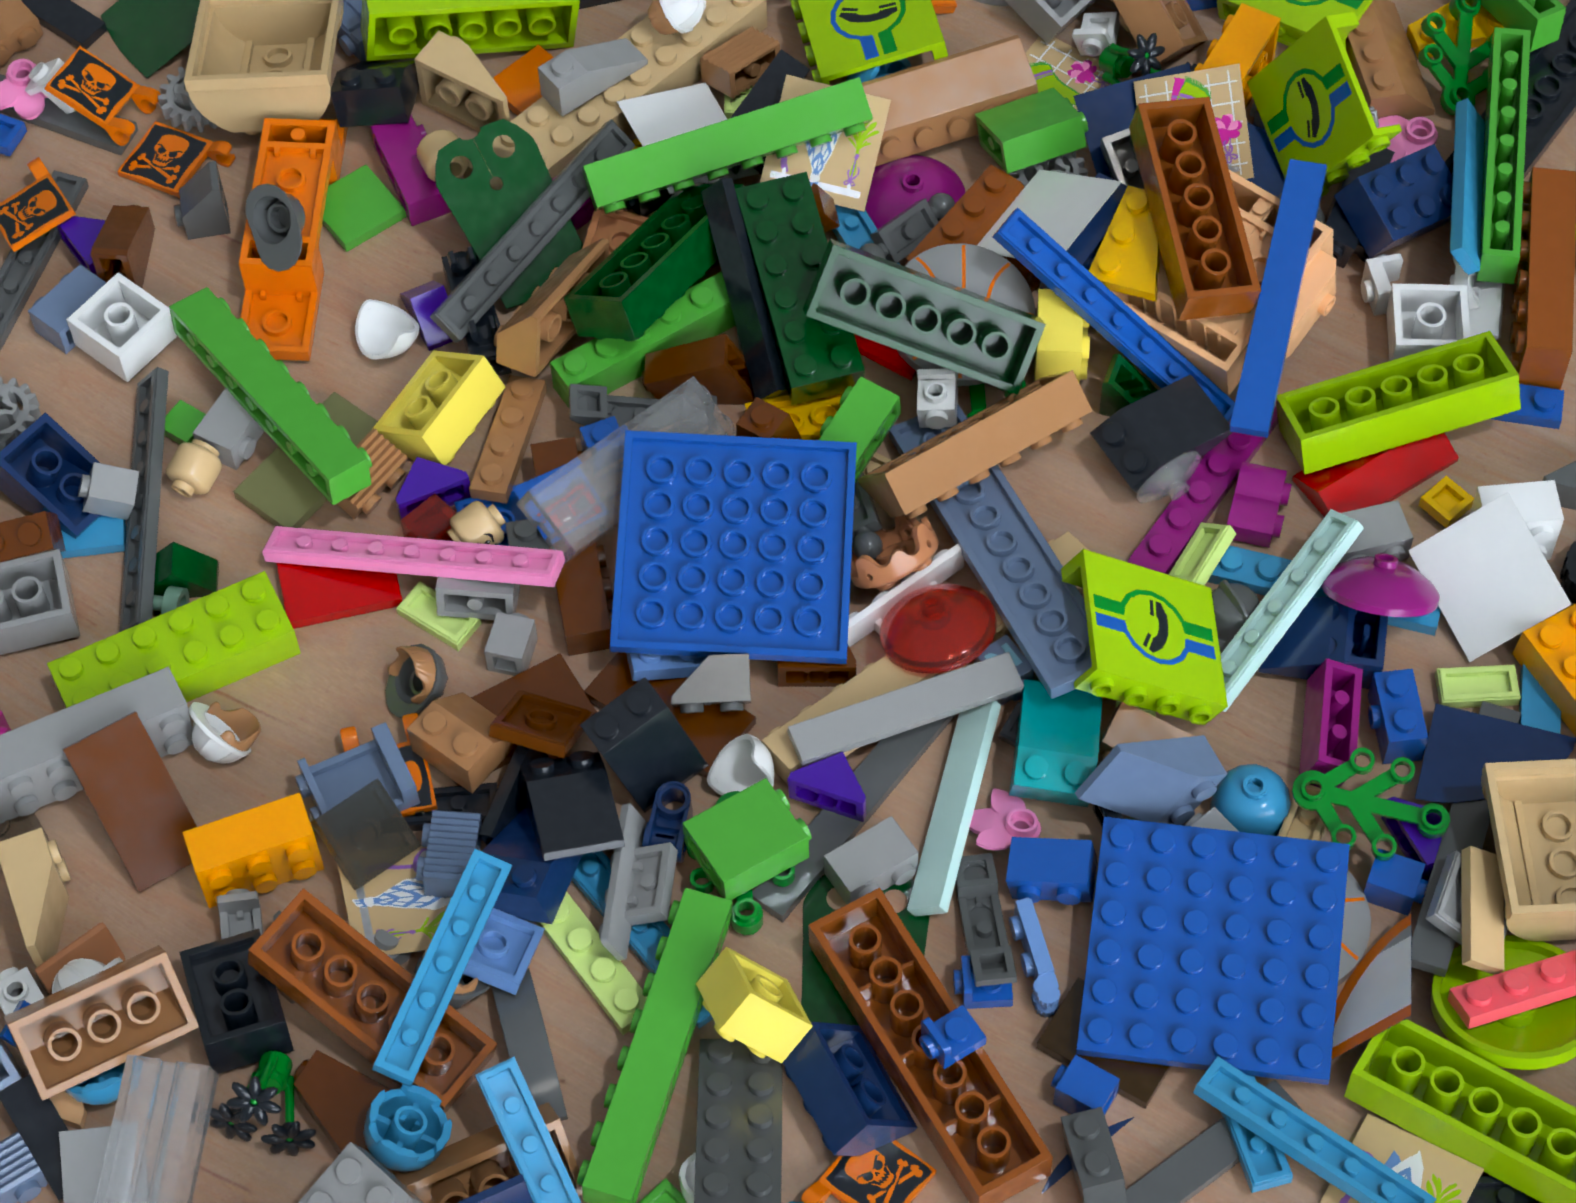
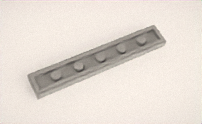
[787,652,1024,767]

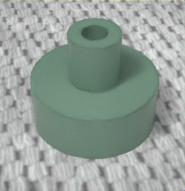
[153,586,189,614]

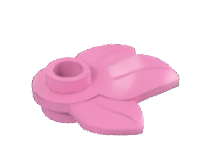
[0,59,48,120]
[1377,115,1438,162]
[969,788,1041,851]

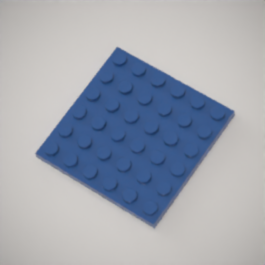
[610,430,857,664]
[1076,817,1350,1085]

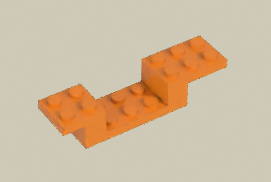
[239,118,348,361]

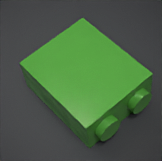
[975,87,1088,174]
[682,778,812,900]

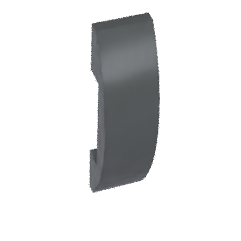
[569,384,718,436]
[955,853,1017,987]
[491,968,568,1121]

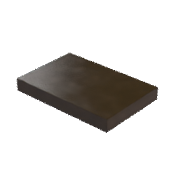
[1036,977,1171,1109]

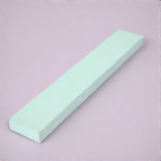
[1221,509,1364,712]
[907,701,1001,916]

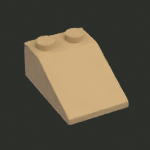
[414,30,510,132]
[0,827,71,968]

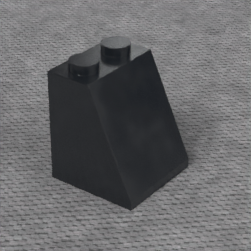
[580,677,709,813]

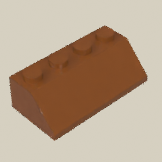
[906,165,1025,264]

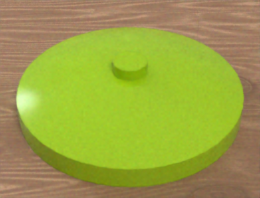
[1430,935,1576,1070]

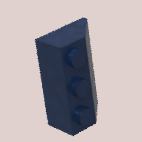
[783,1021,918,1156]

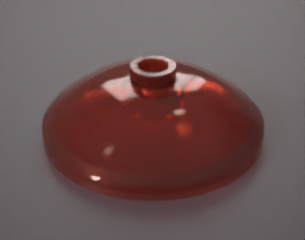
[880,584,997,673]

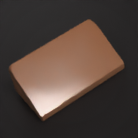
[34,922,125,995]

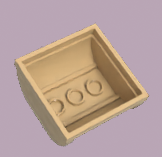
[184,0,344,135]
[1481,759,1576,941]

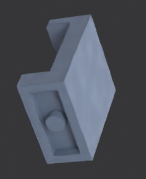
[295,722,420,842]

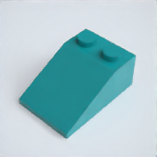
[1009,679,1102,807]

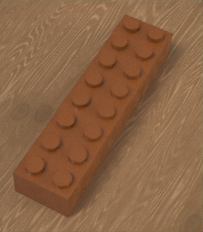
[808,888,1053,1203]

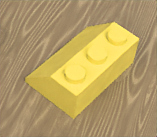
[373,350,506,465]

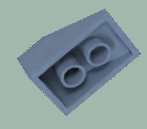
[1075,735,1227,825]

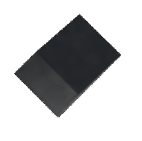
[331,58,419,127]
[1090,374,1233,501]
[520,750,625,861]
[179,928,294,1075]

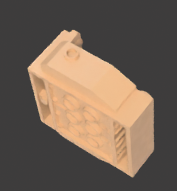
[1110,170,1336,396]

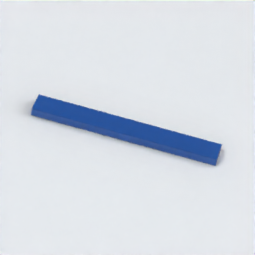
[1230,159,1327,438]
[992,207,1235,422]

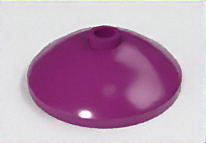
[865,155,966,229]
[1321,553,1440,617]

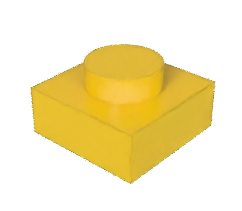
[1419,475,1474,528]

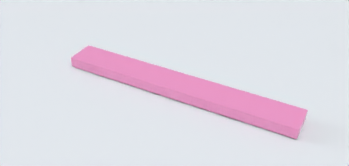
[262,526,565,587]

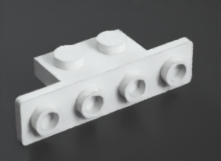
[1450,257,1505,340]
[848,544,964,649]

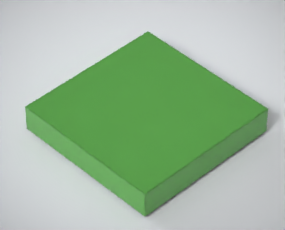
[322,164,407,252]

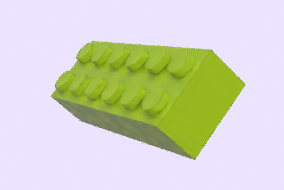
[361,0,580,61]
[1276,331,1521,475]
[47,571,301,708]
[1344,1019,1576,1203]

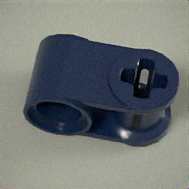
[642,781,693,863]

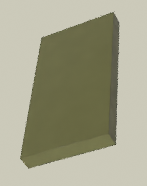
[233,392,378,528]

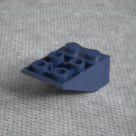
[1258,596,1388,689]

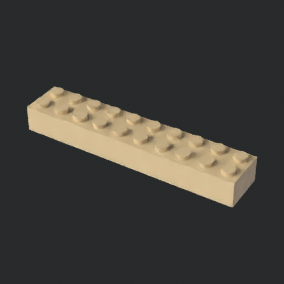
[463,0,768,190]

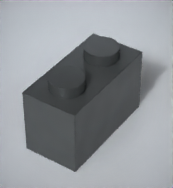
[1061,1107,1127,1203]

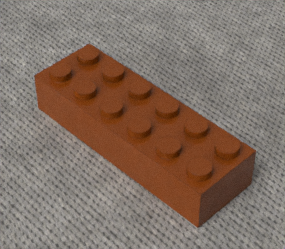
[1129,97,1261,321]
[1509,167,1576,390]
[248,888,498,1114]

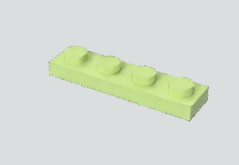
[536,892,647,1035]

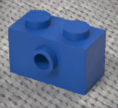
[1368,669,1428,764]
[1006,837,1097,905]

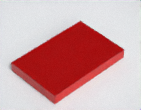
[277,535,402,629]

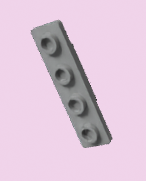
[599,803,678,961]

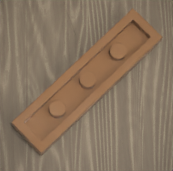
[469,375,547,503]

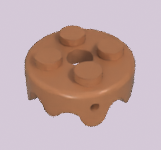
[851,515,939,591]

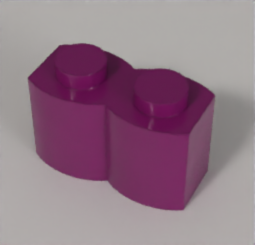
[1227,461,1292,548]

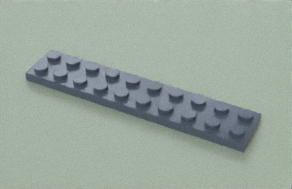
[889,403,1092,699]

